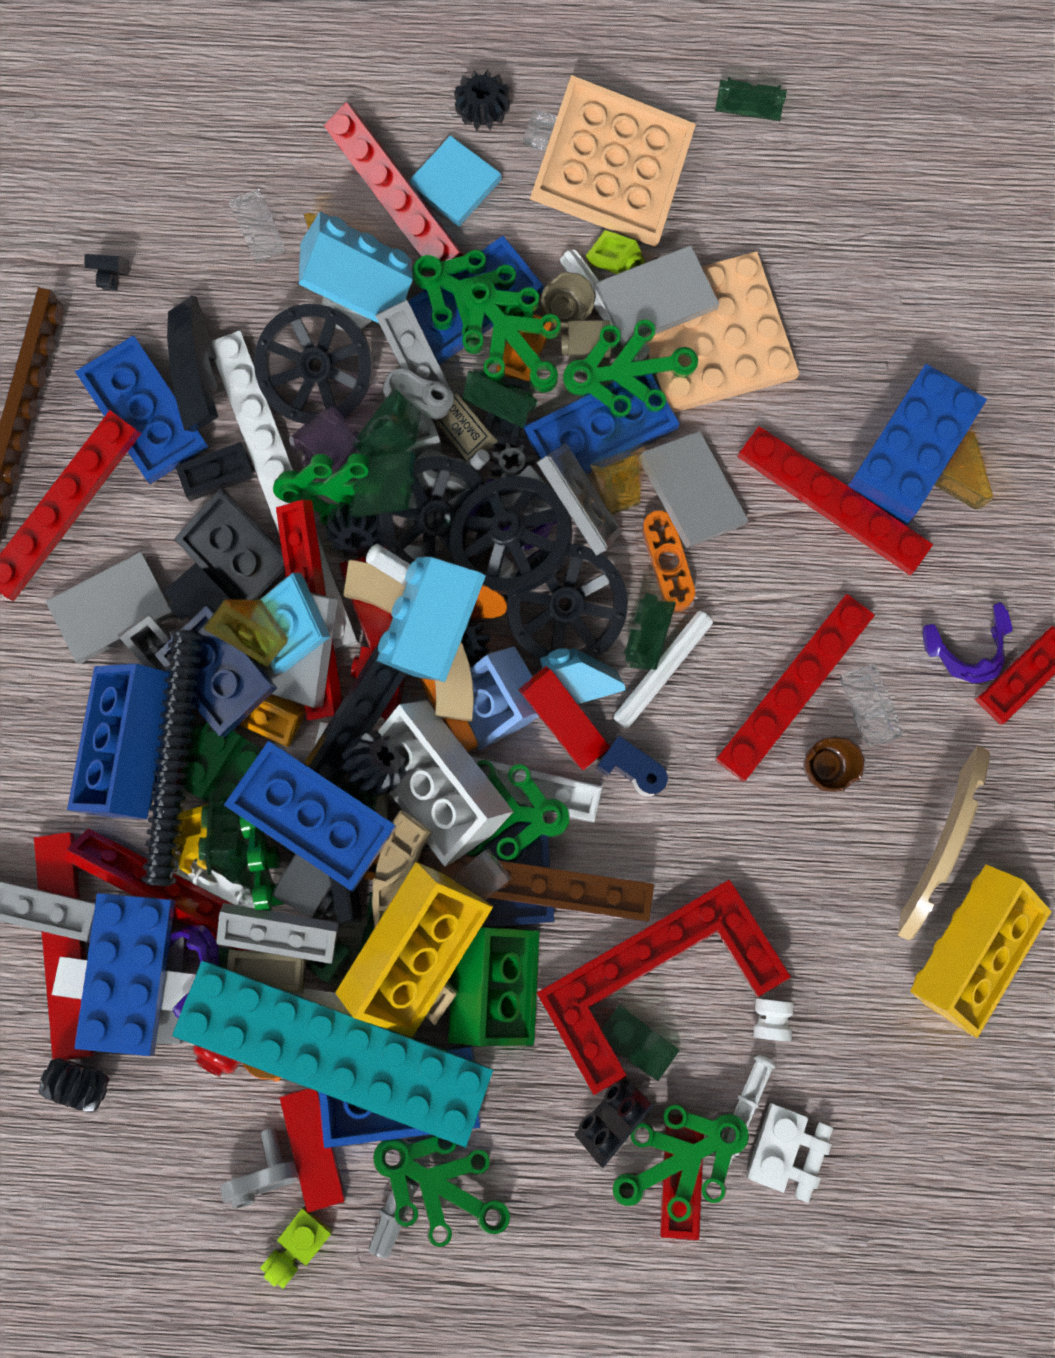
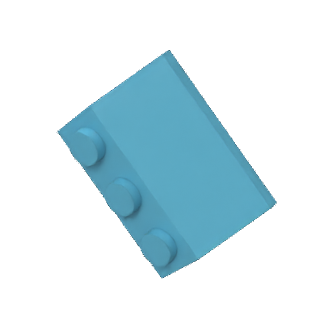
[299,211,413,323]
[377,557,486,682]

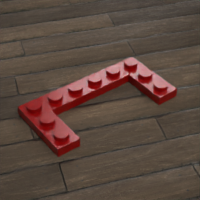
[537,879,791,1096]

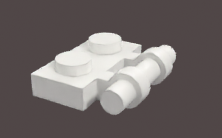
[745,1102,833,1203]

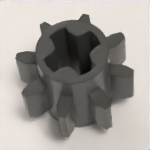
[491,443,534,478]

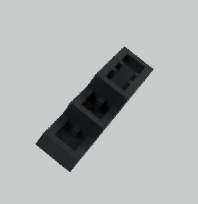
[167,296,219,432]

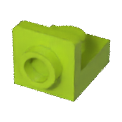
[586,230,646,275]

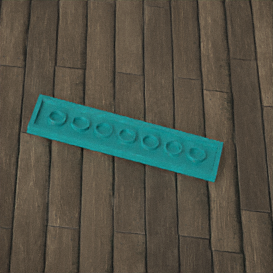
[172,961,494,1148]

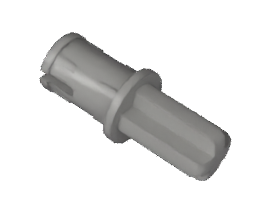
[368,1178,419,1258]

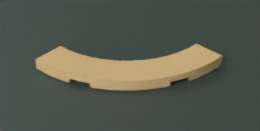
[343,560,474,722]
[898,745,990,941]
[372,810,459,1025]

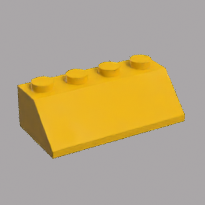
[335,862,493,1037]
[910,864,1052,1039]

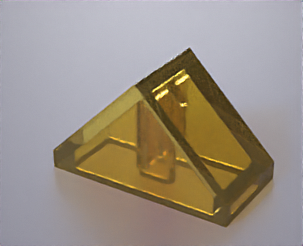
[934,432,994,510]
[590,452,640,515]
[204,599,288,667]

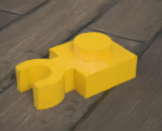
[177,805,215,874]

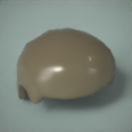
[540,272,595,328]

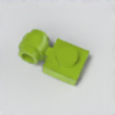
[260,1206,333,1289]

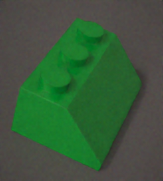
[448,928,540,1046]

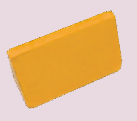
[239,694,306,747]

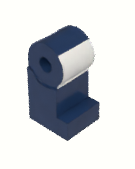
[596,736,668,797]

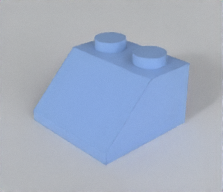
[467,646,539,751]

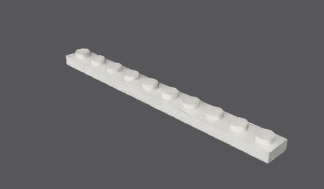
[211,331,359,652]

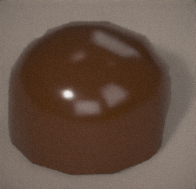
[803,736,865,792]

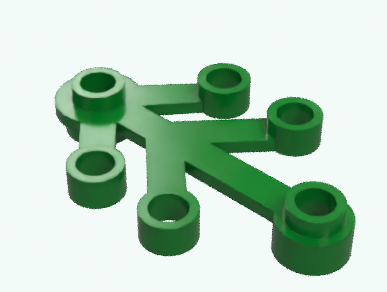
[412,250,533,346]
[462,278,561,393]
[563,320,698,418]
[273,454,411,526]
[466,760,570,861]
[239,816,285,911]
[613,1105,749,1222]
[373,1136,510,1247]

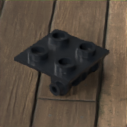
[574,1077,654,1168]

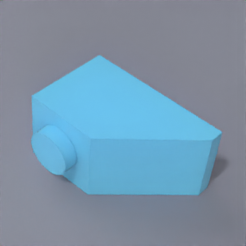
[540,648,626,704]

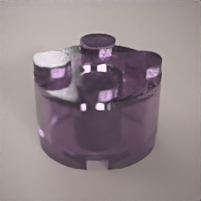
[289,406,369,482]

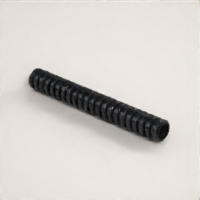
[141,629,204,886]

